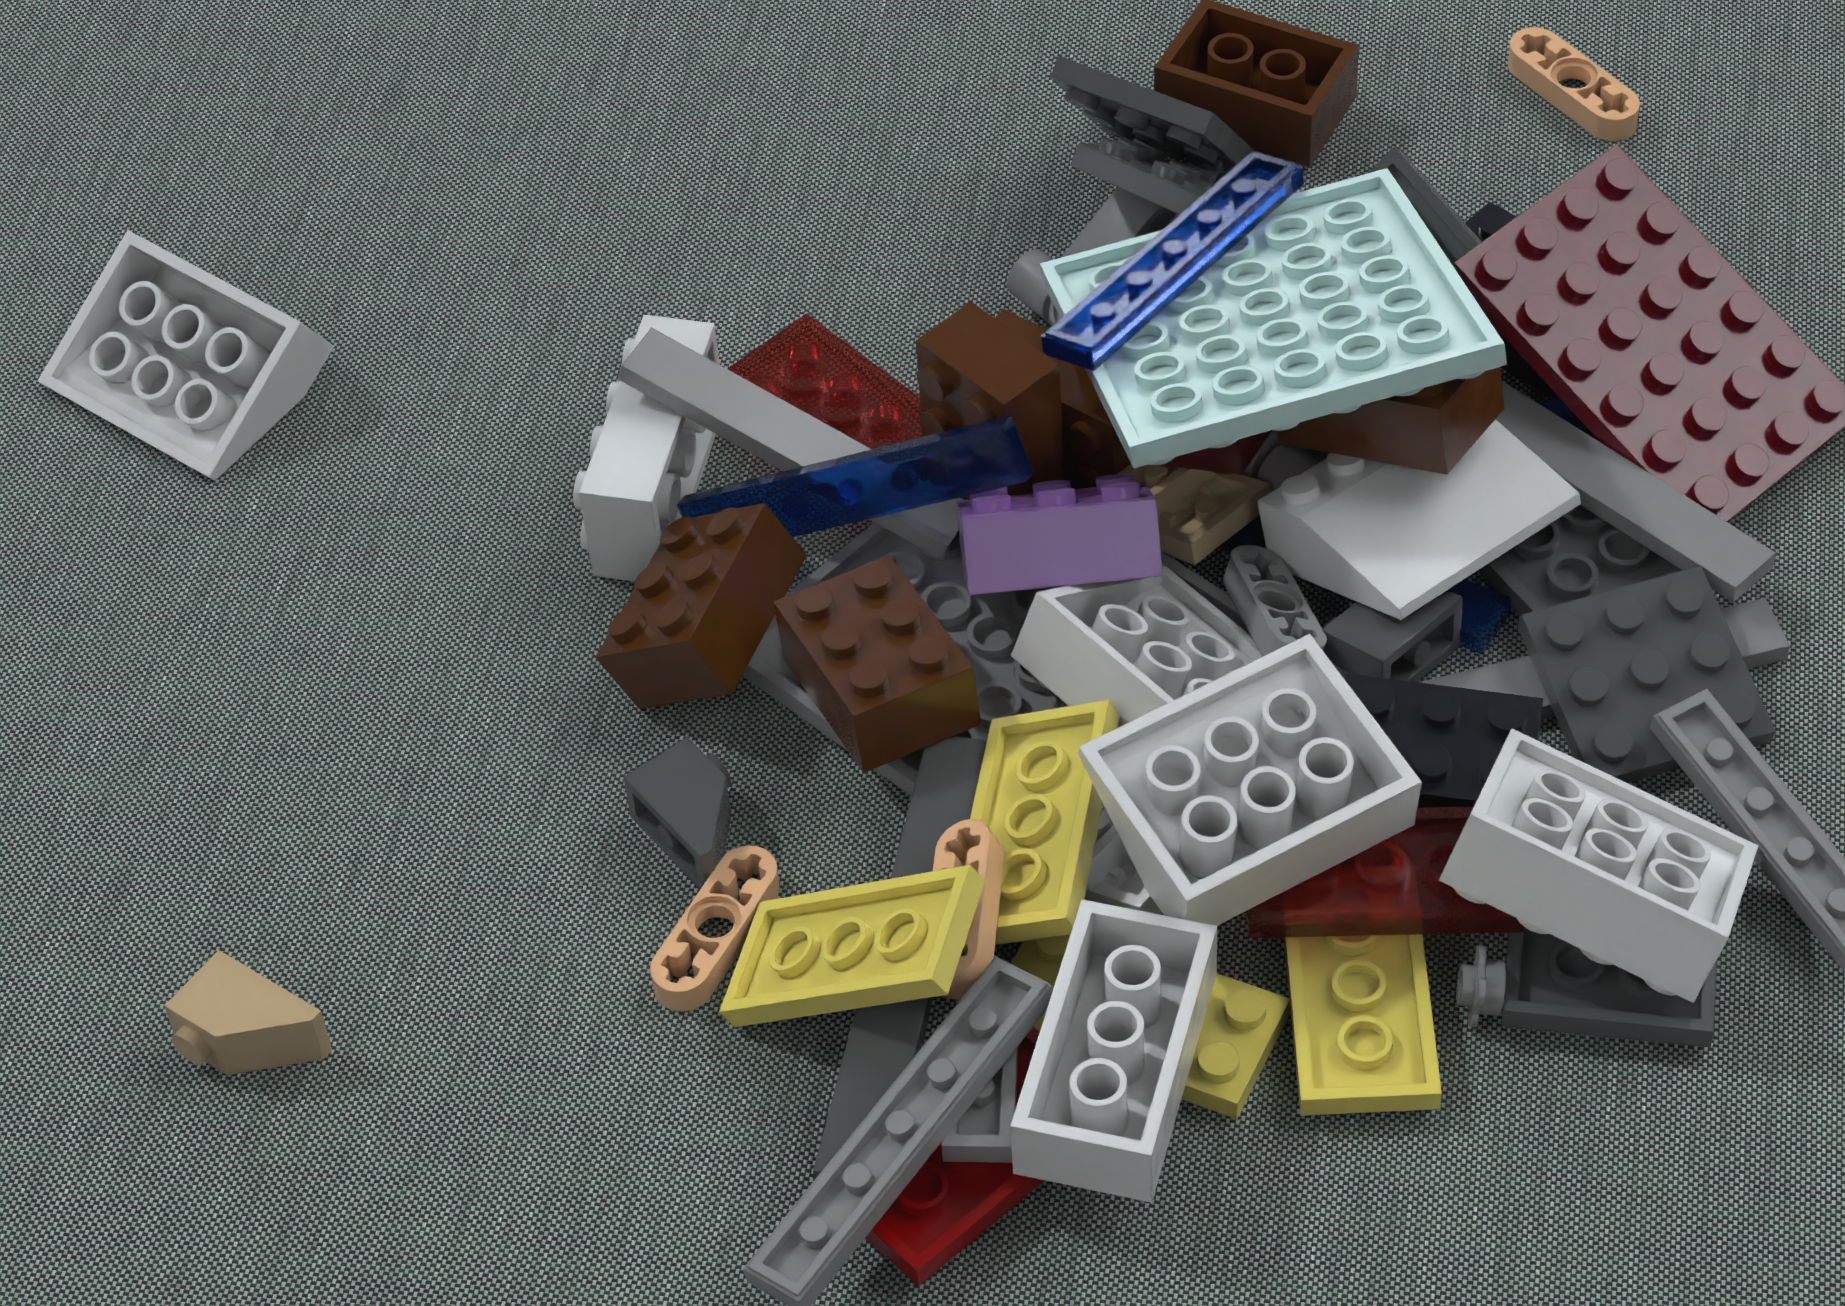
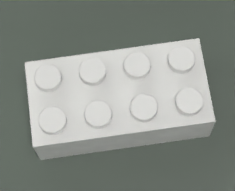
[573,315,720,581]
[1010,899,1217,1203]

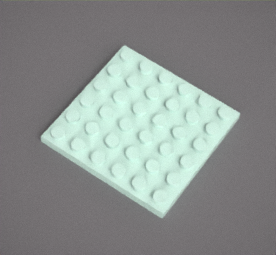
[1040,168,1507,468]

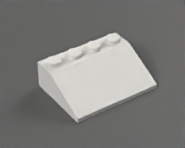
[38,230,334,481]
[1257,419,1581,620]
[1011,565,1262,728]
[1078,634,1422,926]
[1439,728,1758,1003]

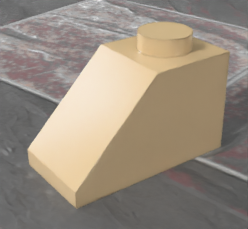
[164,950,332,1075]

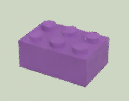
[956,474,1163,595]

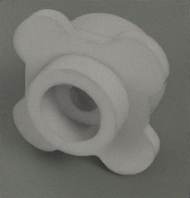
[1457,945,1506,1027]

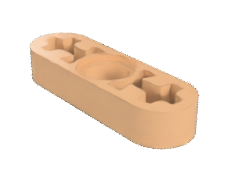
[1508,27,1640,141]
[933,819,1005,999]
[650,845,780,1011]

